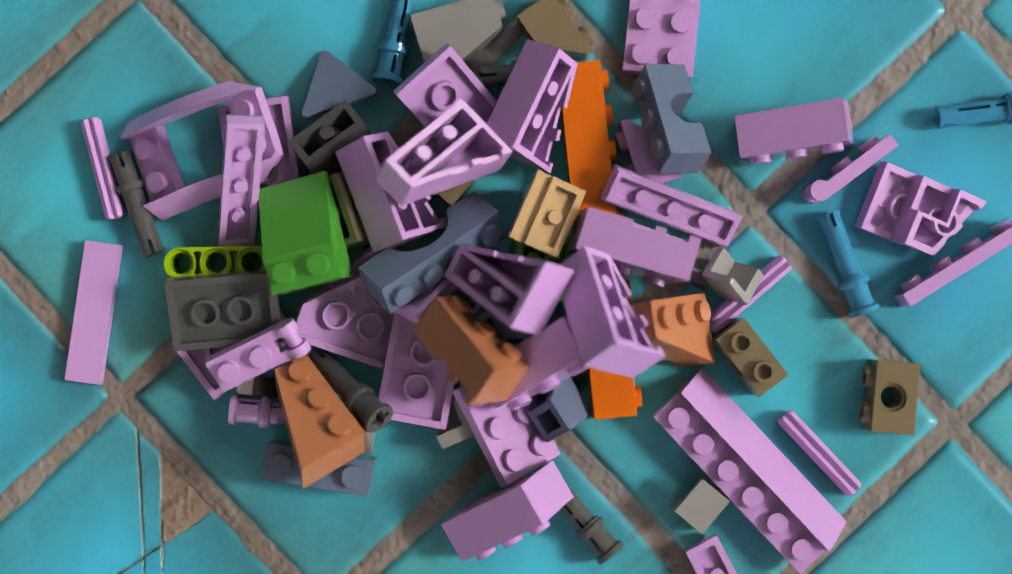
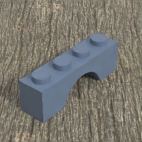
[358,191,506,314]
[477,310,593,443]

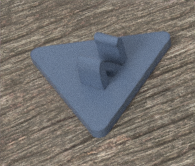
[302,51,377,119]

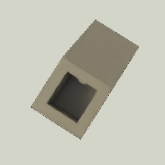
[517,0,593,61]

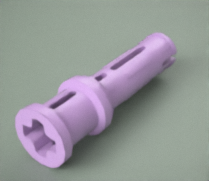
[228,393,285,428]

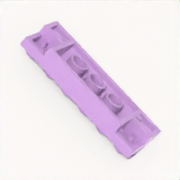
[652,367,847,574]

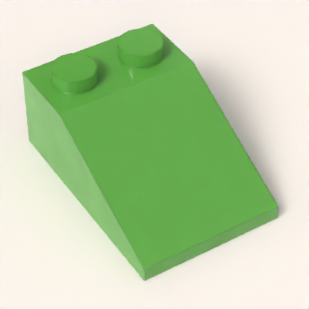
[259,171,353,295]

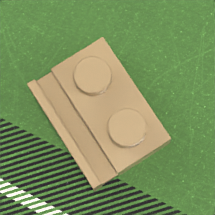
[507,169,586,259]

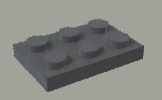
[164,270,283,351]

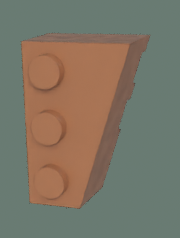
[630,293,716,367]
[413,295,531,406]
[274,354,365,489]

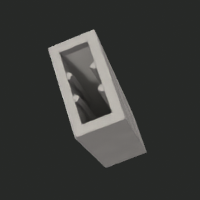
[410,0,507,64]

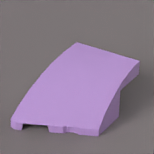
[854,161,986,256]

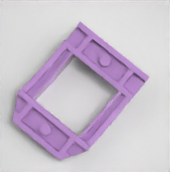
[120,81,285,221]

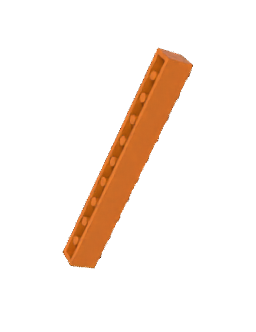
[561,60,643,420]

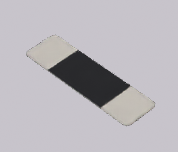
[237,377,278,397]

